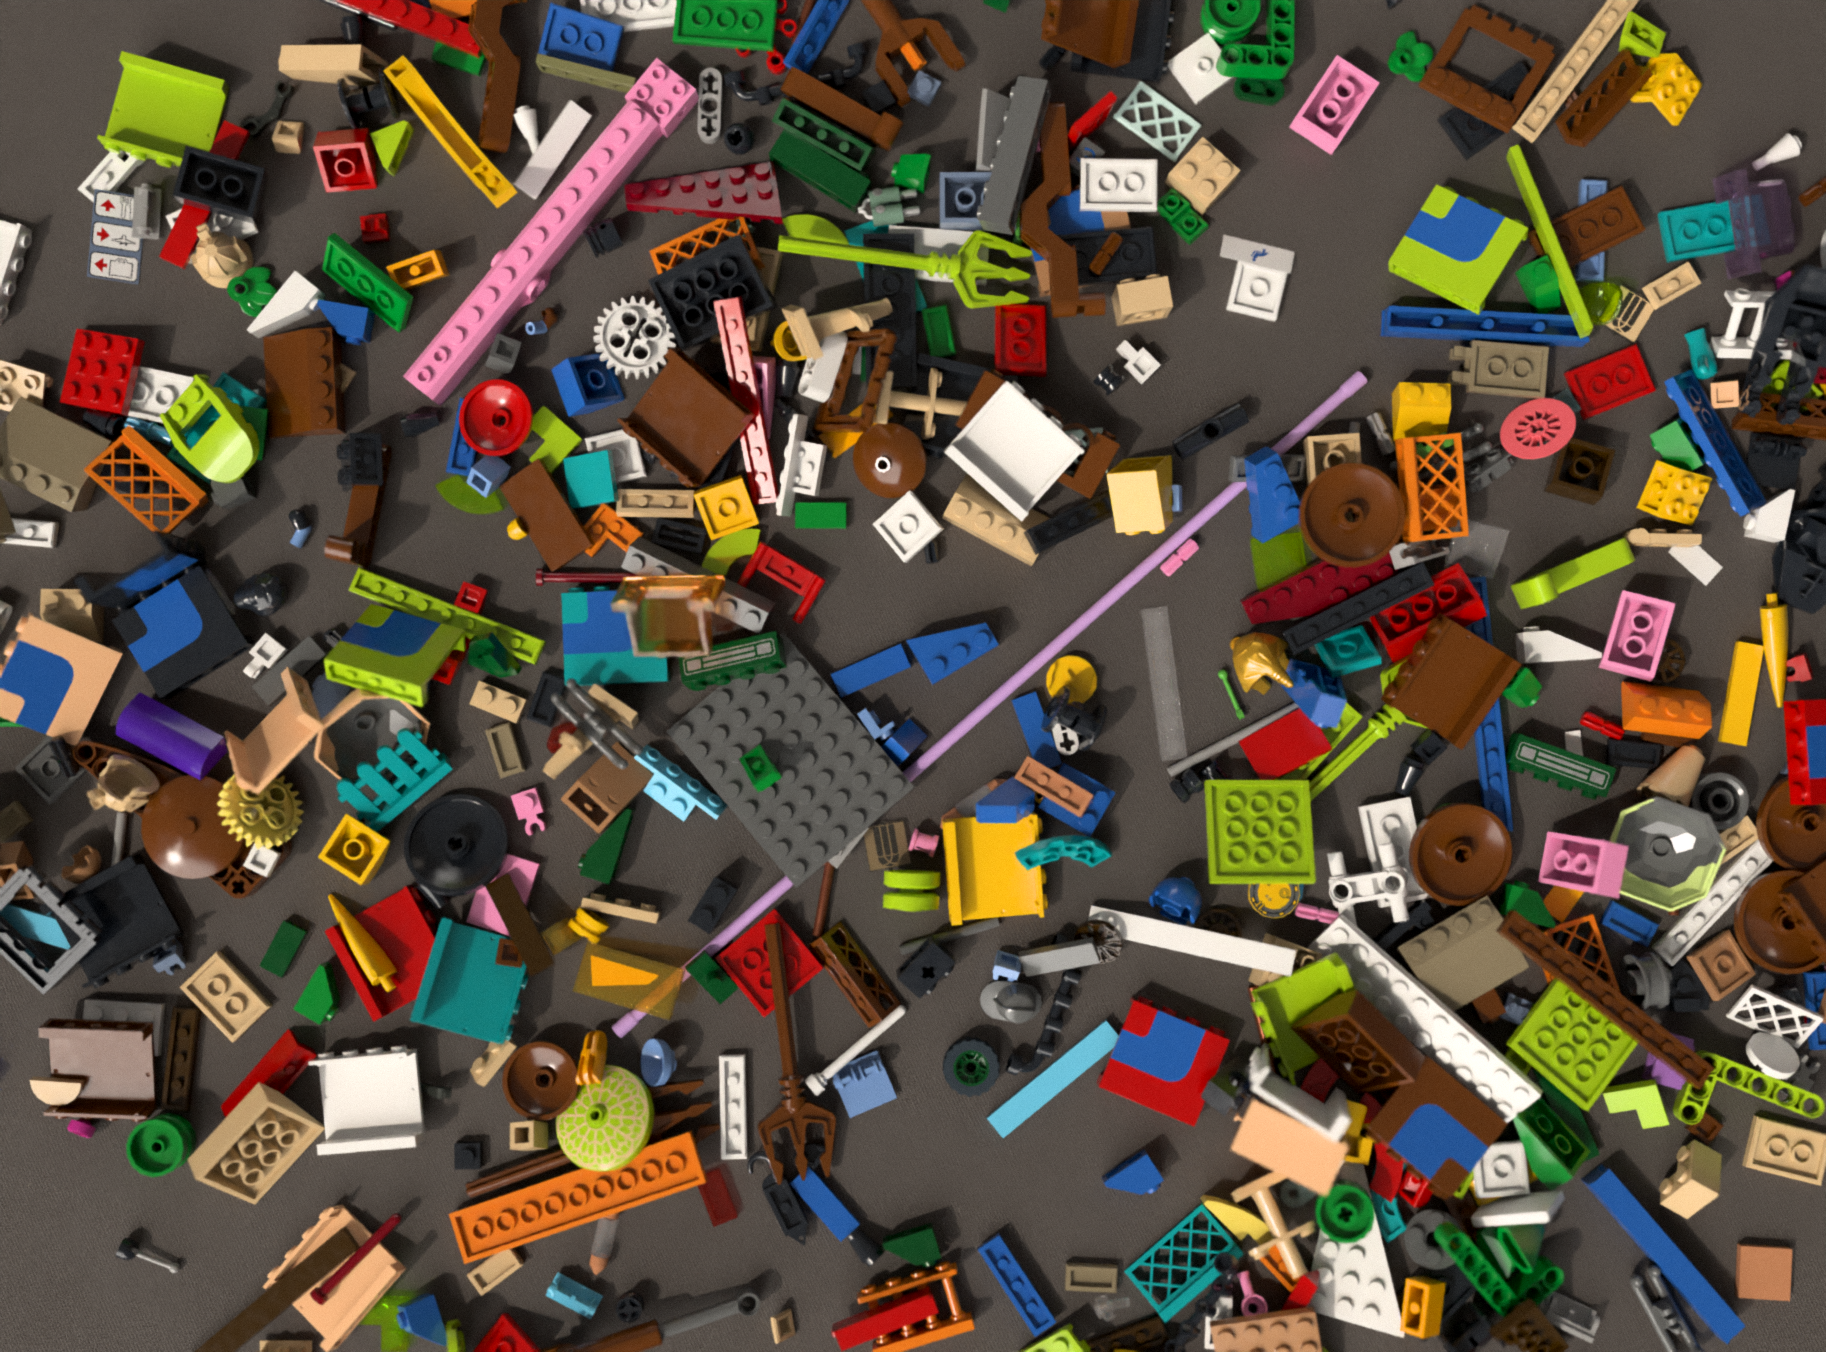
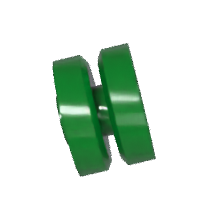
[1200,0,1260,44]
[126,1113,196,1177]
[1315,1179,1375,1244]

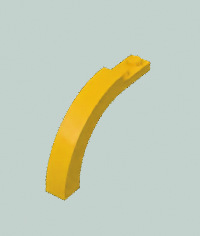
[383,55,517,209]

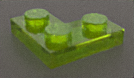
[358,1296,410,1352]

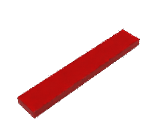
[159,120,250,269]

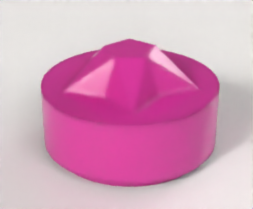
[67,1119,96,1138]

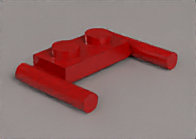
[737,541,826,624]

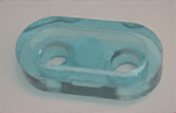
[1280,1179,1318,1208]

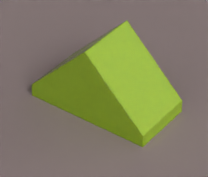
[1618,11,1666,58]
[370,120,414,176]

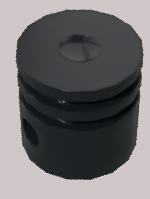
[583,217,624,258]

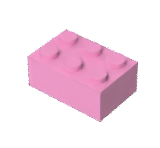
[1290,55,1379,155]
[1599,590,1675,682]
[1538,832,1629,898]

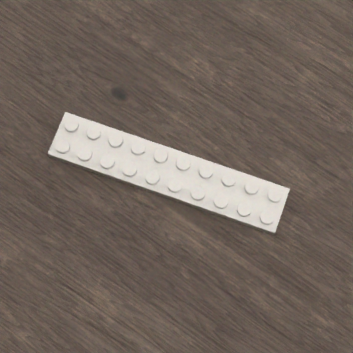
[1307,913,1542,1123]

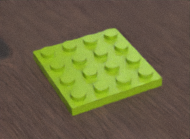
[1204,780,1316,884]
[1506,978,1638,1111]

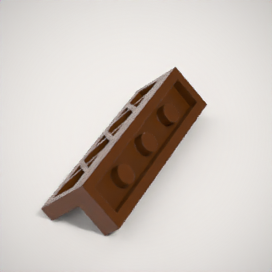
[1555,49,1652,148]
[1732,391,1826,440]
[808,922,901,1028]

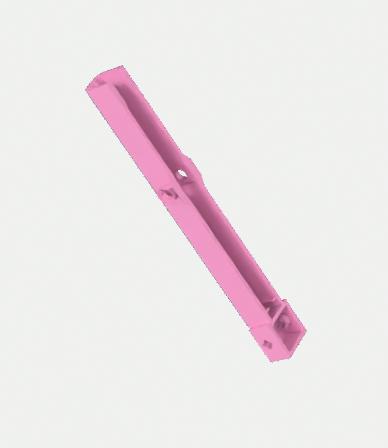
[403,58,699,406]

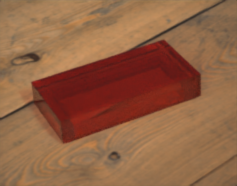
[697,1167,738,1227]

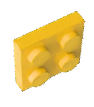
[693,475,759,540]

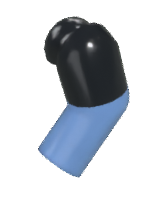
[289,509,312,548]

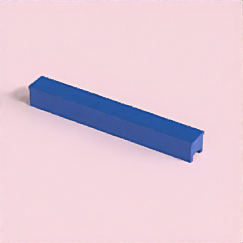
[1381,306,1589,347]
[1581,1164,1745,1344]

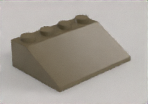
[0,397,113,512]
[1396,896,1529,1012]

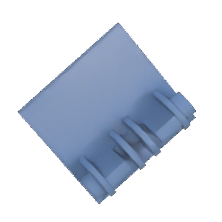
[832,1050,897,1118]

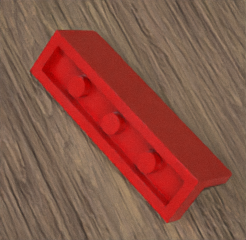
[221,1029,317,1117]
[831,1286,939,1351]

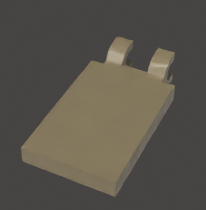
[1447,340,1549,399]

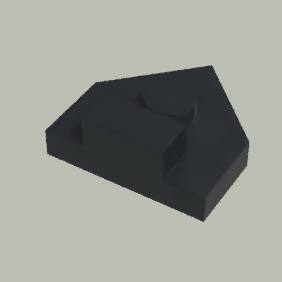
[1655,959,1709,1012]

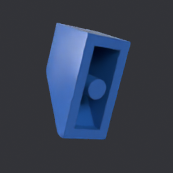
[317,299,375,345]
[976,776,1035,823]
[1101,1149,1164,1195]
[396,1293,447,1346]

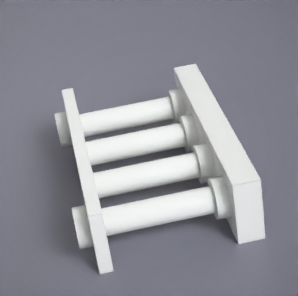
[1709,288,1795,359]

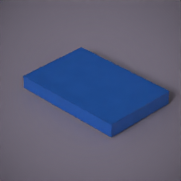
[538,3,625,72]

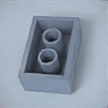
[939,172,1017,231]

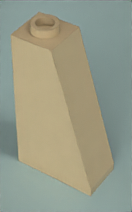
[279,44,389,86]

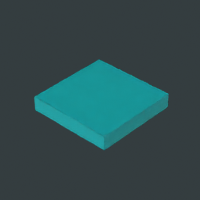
[563,450,619,509]
[1314,625,1382,678]

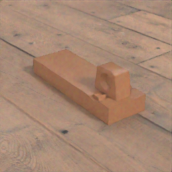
[1015,756,1095,818]

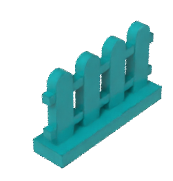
[337,728,453,832]

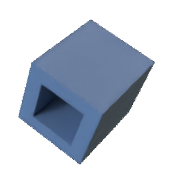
[466,455,511,498]

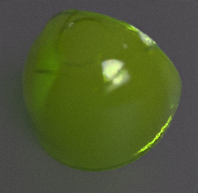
[1579,282,1623,325]

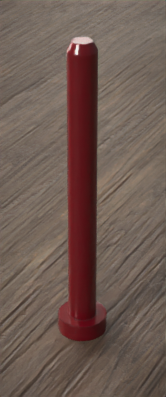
[536,568,649,586]
[310,1213,402,1305]

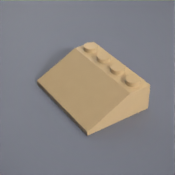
[188,1082,325,1205]

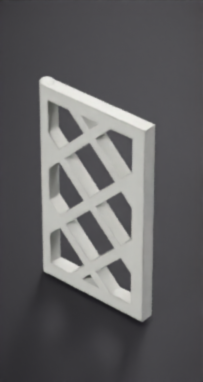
[1726,984,1824,1049]

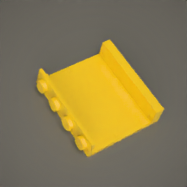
[942,812,1048,925]

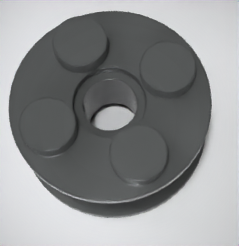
[1689,773,1749,829]
[1619,952,1672,1011]
[1404,1210,1462,1270]

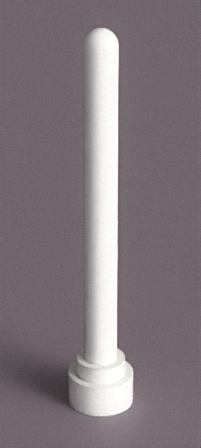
[804,1005,906,1096]

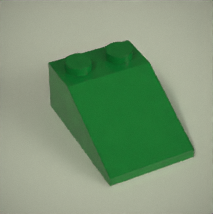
[1513,1096,1590,1191]

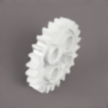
[593,296,676,380]

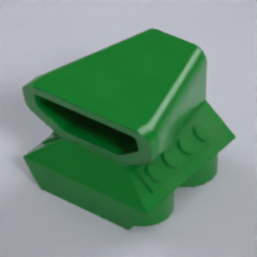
[1476,1222,1545,1279]

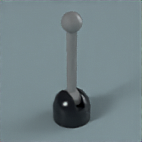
[116,1237,180,1273]

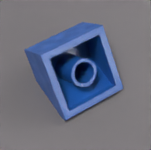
[551,353,625,417]
[1038,763,1116,837]

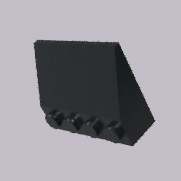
[648,234,778,351]

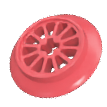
[1500,398,1576,459]

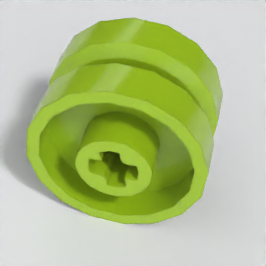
[883,870,940,912]

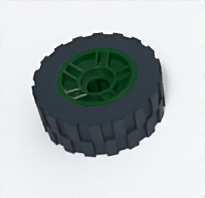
[943,1037,1000,1097]

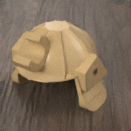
[191,222,253,288]
[87,754,159,812]

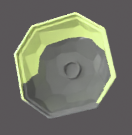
[1609,796,1726,912]

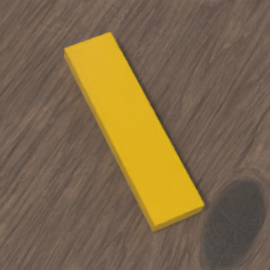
[1718,641,1764,746]

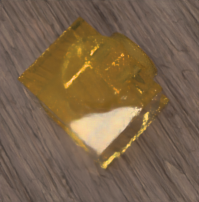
[541,917,581,955]

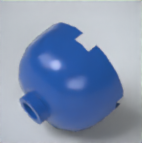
[1149,877,1202,925]

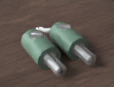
[858,186,920,227]

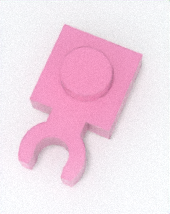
[511,787,546,835]

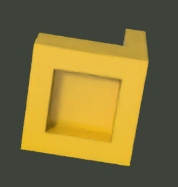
[1343,1099,1367,1137]
[1342,1132,1373,1165]

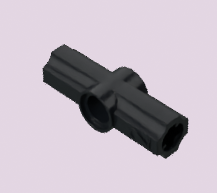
[1172,403,1249,461]

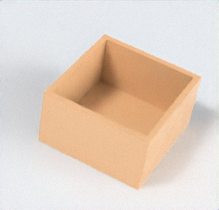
[1231,1093,1348,1196]

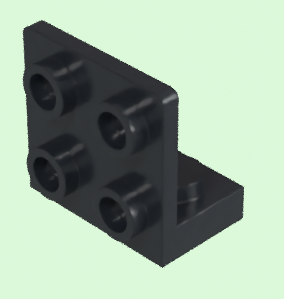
[336,433,383,491]

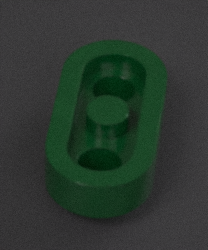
[1233,77,1284,106]

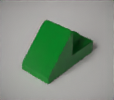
[739,744,781,792]

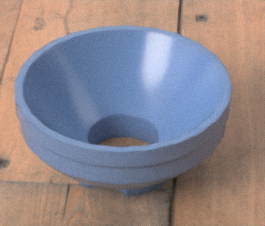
[640,1039,677,1087]

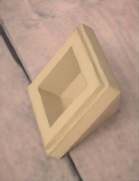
[771,1309,796,1343]

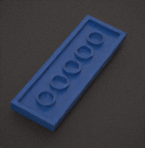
[1664,369,1767,517]

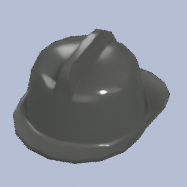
[980,981,1042,1024]

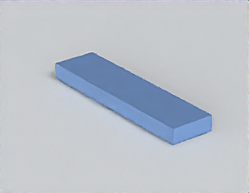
[1576,179,1607,282]

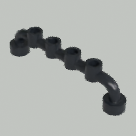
[724,42,868,106]
[1006,932,1082,1076]
[1164,1252,1238,1352]

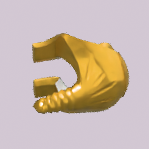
[1230,632,1294,695]

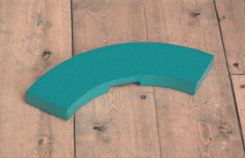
[1014,835,1113,871]
[1370,1161,1407,1243]

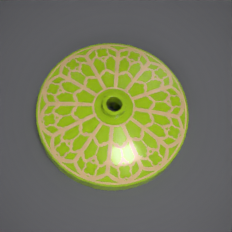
[556,1065,654,1172]

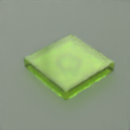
[1249,532,1306,590]

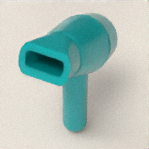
[1684,328,1718,379]

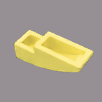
[1200,1195,1273,1250]

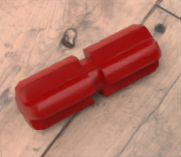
[1580,712,1625,740]

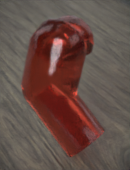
[547,721,578,754]

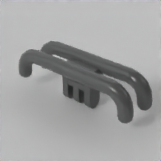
[1389,423,1492,487]
[551,678,643,769]
[1630,1264,1705,1352]

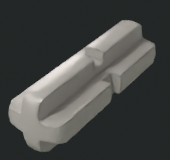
[1366,412,1396,455]

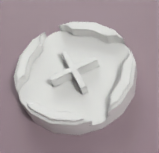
[1746,1032,1800,1079]

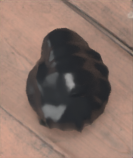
[233,573,289,616]

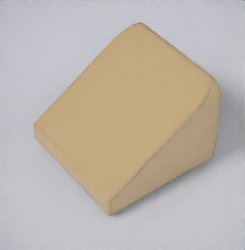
[272,121,304,154]

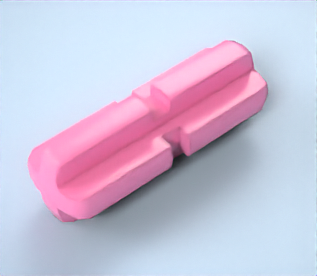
[1160,539,1199,576]
[1295,903,1339,924]

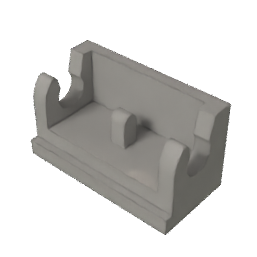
[1389,539,1450,570]
[1539,1291,1600,1343]

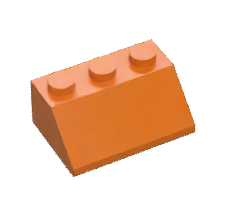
[1621,681,1712,739]

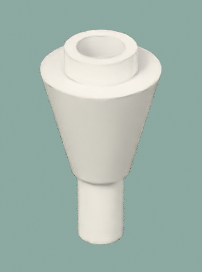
[513,105,539,154]
[1752,133,1802,171]

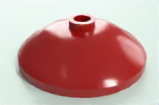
[459,379,533,456]

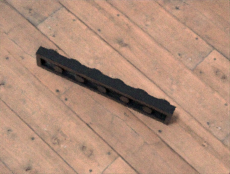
[1282,562,1435,655]

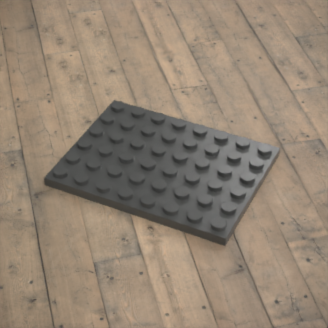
[666,633,915,888]

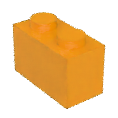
[386,250,450,291]
[1400,1275,1446,1339]

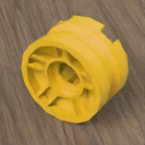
[568,906,609,944]

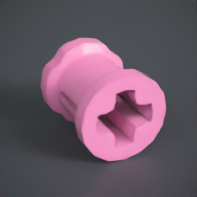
[908,828,939,857]

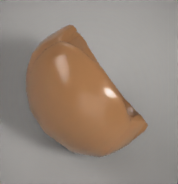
[61,845,101,884]

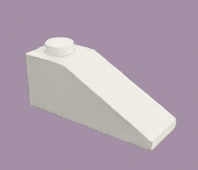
[247,271,326,338]
[1515,626,1602,664]

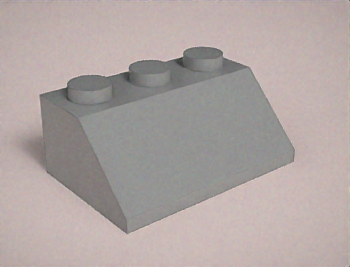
[976,88,1011,172]

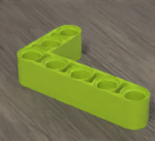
[1511,537,1636,609]
[1673,1050,1825,1125]

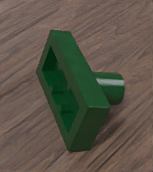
[685,949,739,1004]

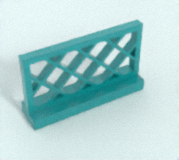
[1124,1203,1244,1323]

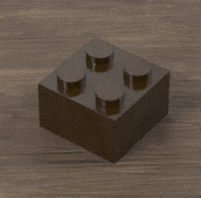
[1544,438,1615,505]

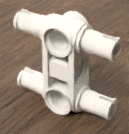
[1327,842,1409,927]

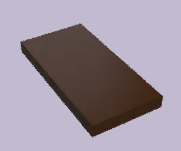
[1527,185,1646,268]
[499,458,595,572]

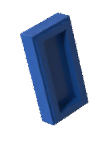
[1599,900,1659,947]

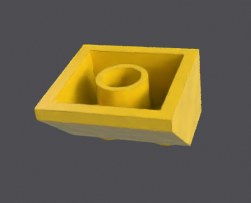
[1392,382,1451,442]
[318,813,391,885]

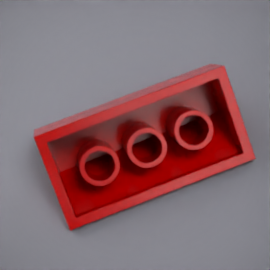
[1369,563,1487,663]

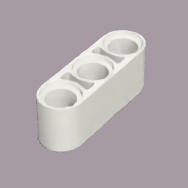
[798,331,848,403]

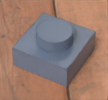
[907,70,941,107]

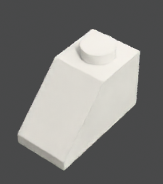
[1743,489,1795,543]

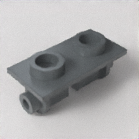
[1464,448,1514,493]

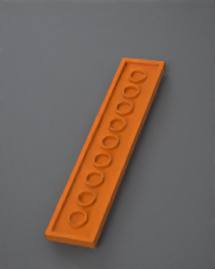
[449,1131,708,1264]

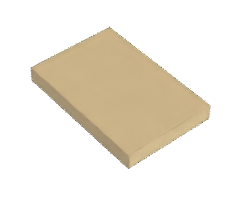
[180,951,273,1043]
[1742,1115,1826,1186]

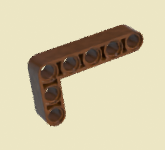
[780,67,904,151]
[325,444,391,567]

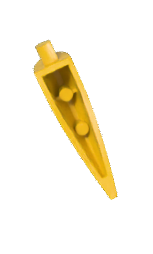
[1759,593,1789,707]
[328,894,397,992]

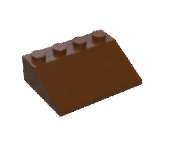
[263,327,346,438]
[1291,990,1425,1094]

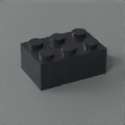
[173,146,268,224]

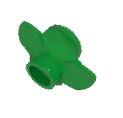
[1388,31,1434,82]
[227,267,277,317]

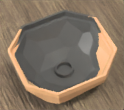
[314,688,430,786]

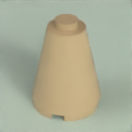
[1636,745,1705,807]

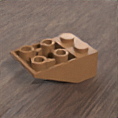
[560,742,653,834]

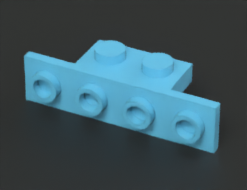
[634,745,728,821]

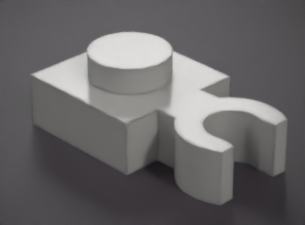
[1779,1054,1820,1095]

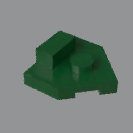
[467,632,522,678]

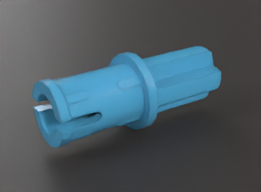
[124,416,174,447]

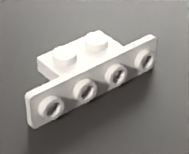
[776,414,827,516]

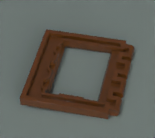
[1418,4,1555,134]
[813,329,897,433]

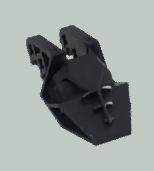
[1738,264,1826,425]
[1772,462,1826,615]

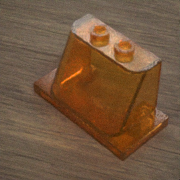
[611,575,726,658]

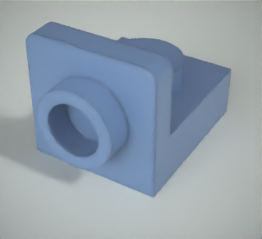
[857,708,895,741]

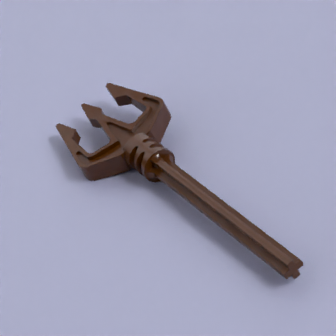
[757,922,836,1185]
[465,1079,720,1198]

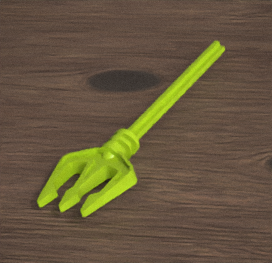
[778,230,1032,309]
[1309,654,1429,802]

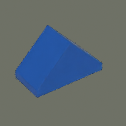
[881,719,927,767]

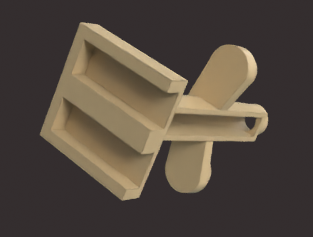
[782,298,893,360]
[873,368,967,440]
[542,684,639,780]
[1229,1171,1316,1279]

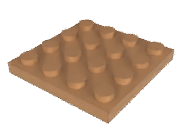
[1210,1306,1322,1352]

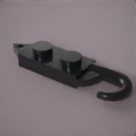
[747,1151,809,1245]

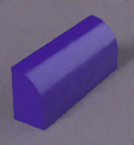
[116,692,228,781]

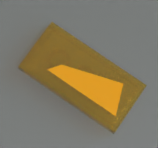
[573,942,686,1020]

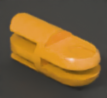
[576,1030,607,1085]

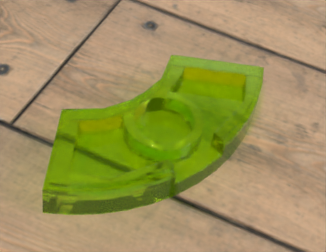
[435,474,504,515]

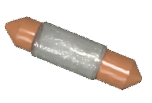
[940,779,1007,829]
[589,1212,620,1275]

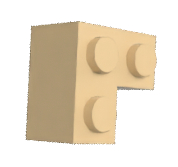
[1659,1139,1722,1219]

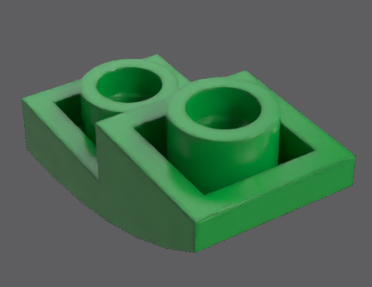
[1157,188,1208,245]

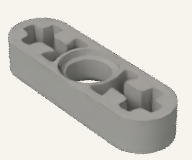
[698,68,723,144]

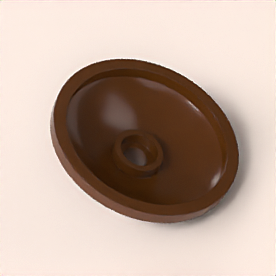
[853,422,927,498]
[502,1041,579,1121]

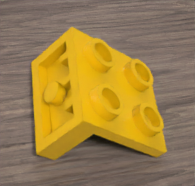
[1630,53,1702,126]
[1637,460,1712,525]

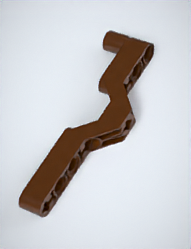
[468,0,527,154]
[1019,101,1106,318]

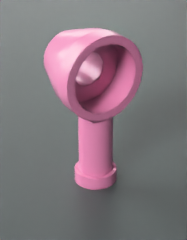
[1236,1270,1268,1316]

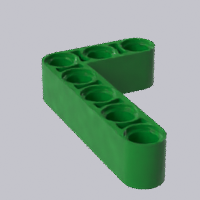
[1216,0,1295,79]
[1435,1221,1564,1318]

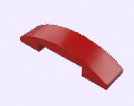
[431,581,488,685]

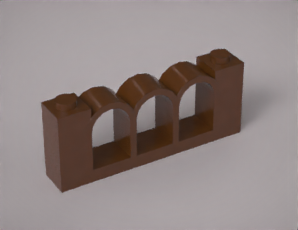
[955,369,1120,499]

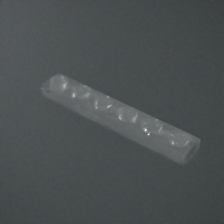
[1141,606,1188,761]

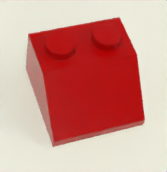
[313,128,377,193]

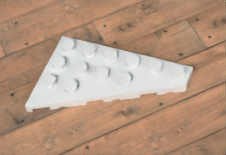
[1307,1160,1405,1338]

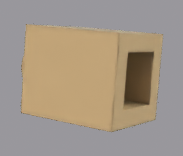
[510,1120,548,1151]

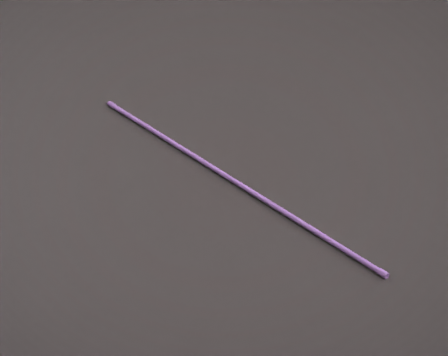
[612,371,1367,1038]

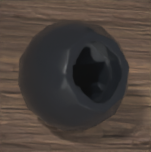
[724,122,755,155]

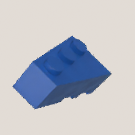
[1244,446,1300,544]
[906,623,999,685]
[1281,658,1347,728]

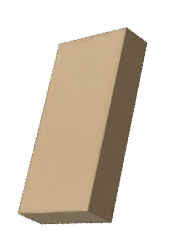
[466,1248,525,1296]

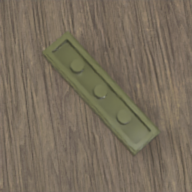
[535,54,637,93]

